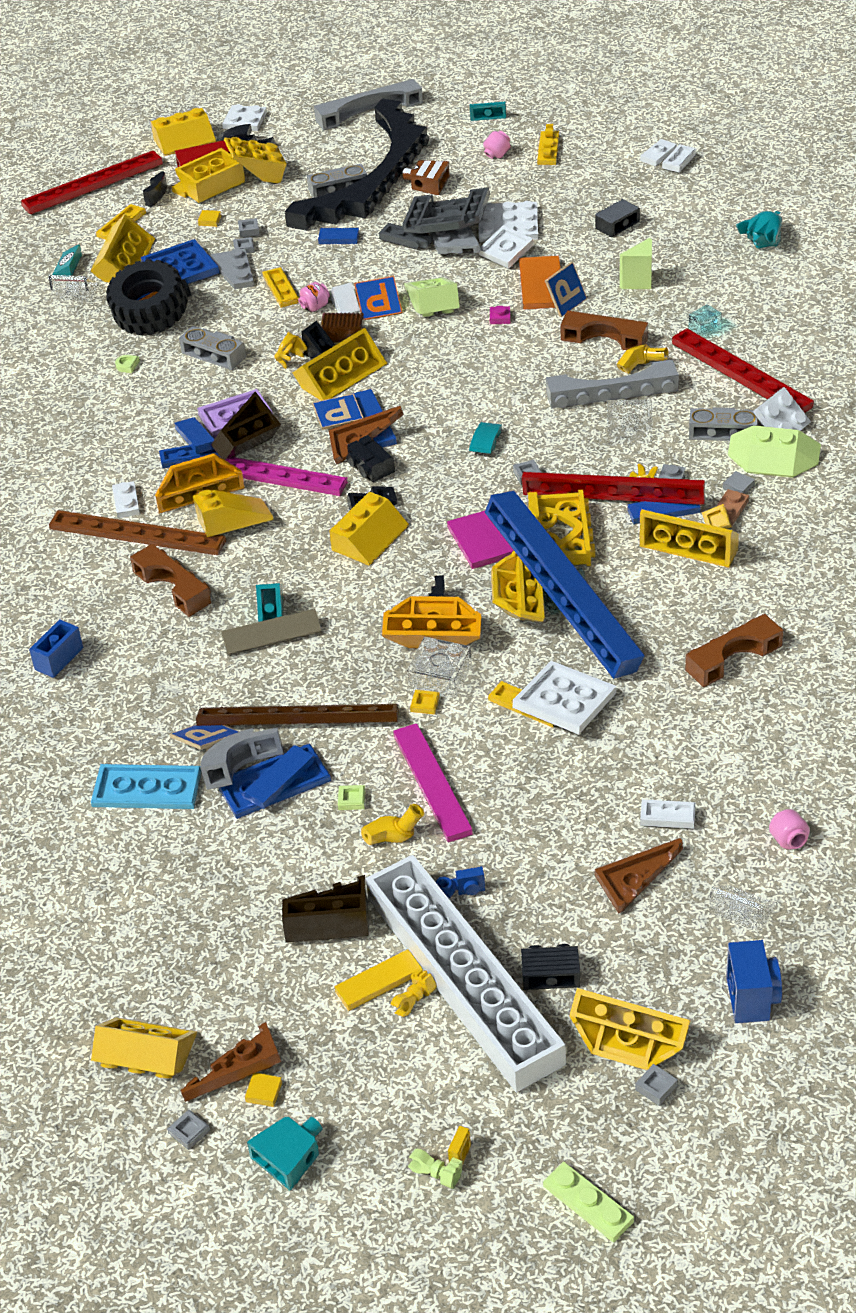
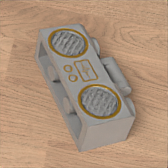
[307,163,367,198]
[179,326,246,370]
[689,407,757,441]

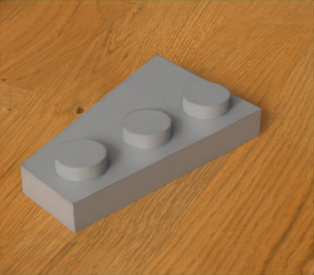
[209,249,254,289]

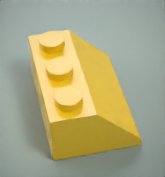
[151,108,216,156]
[175,148,245,203]
[329,492,409,566]
[91,1017,197,1079]

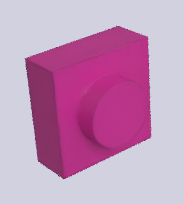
[489,306,510,324]

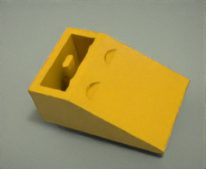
[224,137,287,183]

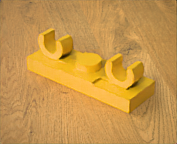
[537,124,559,165]

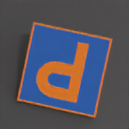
[354,276,403,320]

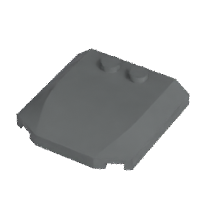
[402,187,490,233]

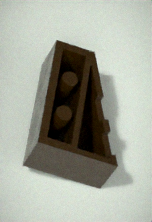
[211,391,281,461]
[282,875,369,943]

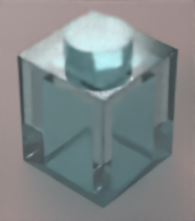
[688,304,722,338]

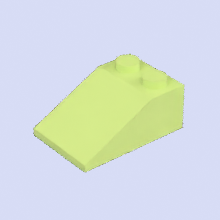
[404,277,460,317]

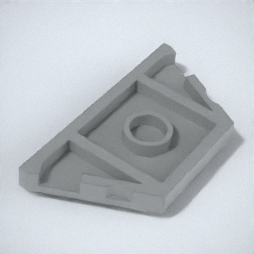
[430,226,480,254]

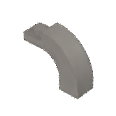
[200,727,284,790]

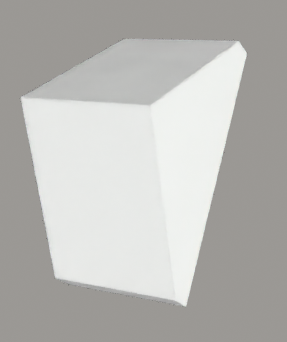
[329,282,360,314]

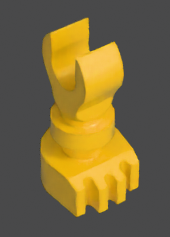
[391,969,437,1017]

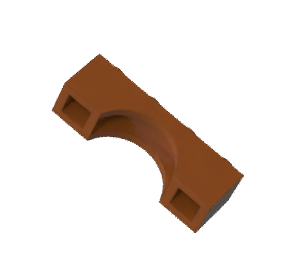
[560,310,648,350]
[130,544,211,617]
[685,613,784,687]

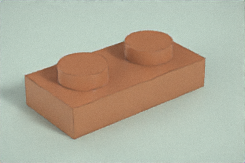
[716,489,749,526]

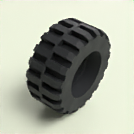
[106,259,188,335]

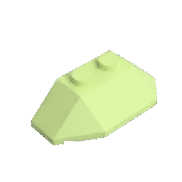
[728,426,821,478]

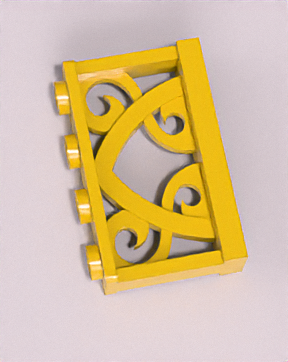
[528,490,595,566]

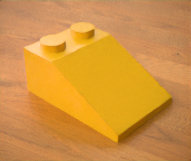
[193,490,273,537]

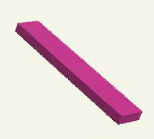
[227,457,348,496]
[393,723,473,843]

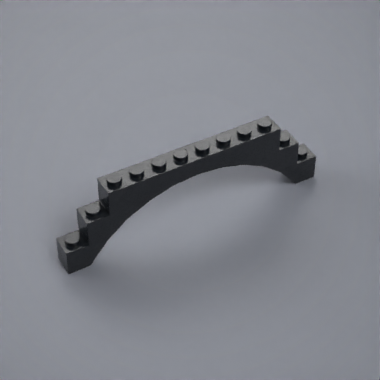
[285,98,429,231]

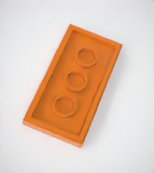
[519,255,560,310]

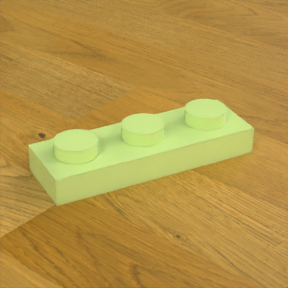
[543,1161,634,1243]

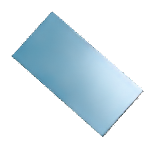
[91,764,202,809]

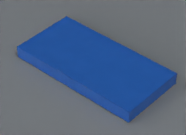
[218,743,331,819]

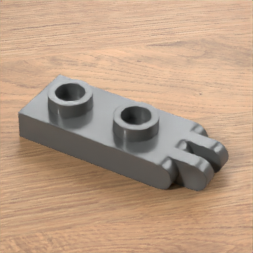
[379,223,433,249]

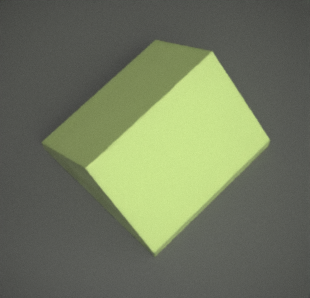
[620,238,652,289]

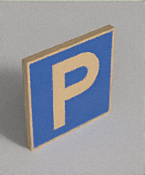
[545,262,587,318]
[312,394,363,430]
[170,725,240,751]

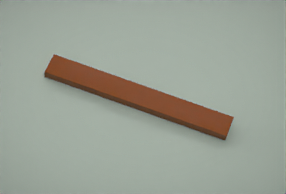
[49,510,226,556]

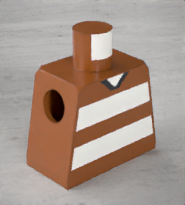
[403,160,450,195]

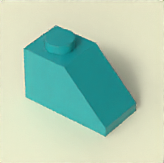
[256,583,284,622]

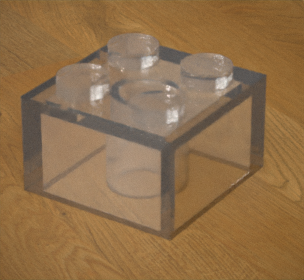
[407,636,472,700]

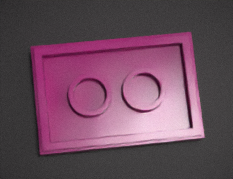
[447,510,514,569]

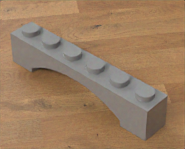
[314,79,423,131]
[546,360,679,409]

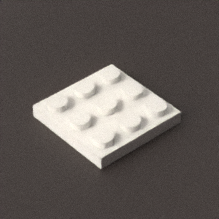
[479,201,538,242]
[512,661,617,734]

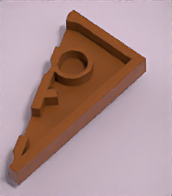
[329,405,404,464]
[595,838,683,914]
[180,1022,281,1102]

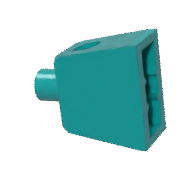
[247,1117,323,1191]

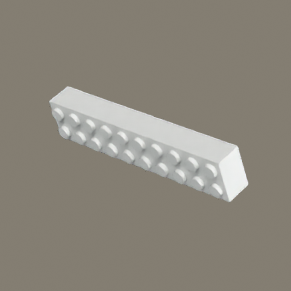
[366,855,566,1093]

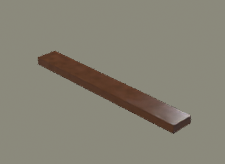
[196,704,399,726]

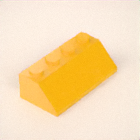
[90,214,155,282]
[292,328,387,401]
[640,509,739,568]

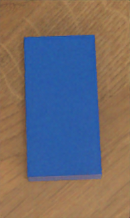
[318,228,359,244]

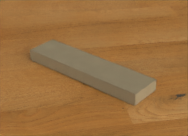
[221,608,321,656]

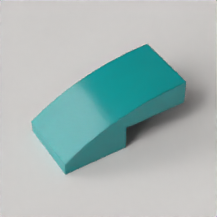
[469,422,502,454]

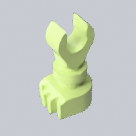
[408,1149,463,1189]

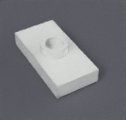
[640,139,677,166]
[662,144,696,173]
[640,799,695,829]

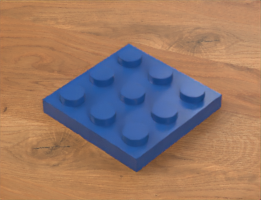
[141,239,219,284]

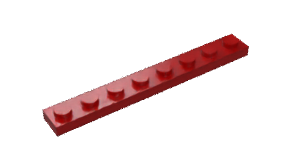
[21,150,163,215]
[672,328,814,413]
[522,472,706,504]

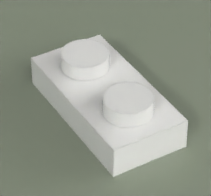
[112,481,140,518]

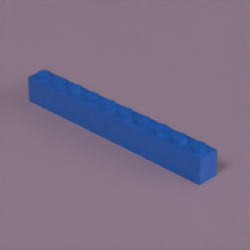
[485,491,645,679]

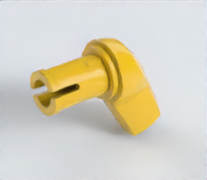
[616,344,669,374]
[361,803,425,845]

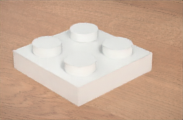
[222,104,267,131]
[479,225,534,268]
[753,387,811,431]

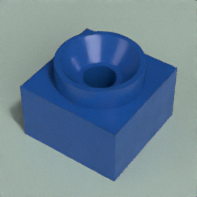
[726,940,782,1024]

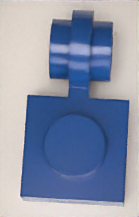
[435,866,485,899]

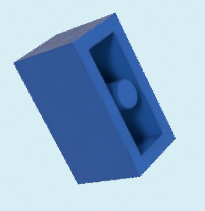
[29,619,84,678]

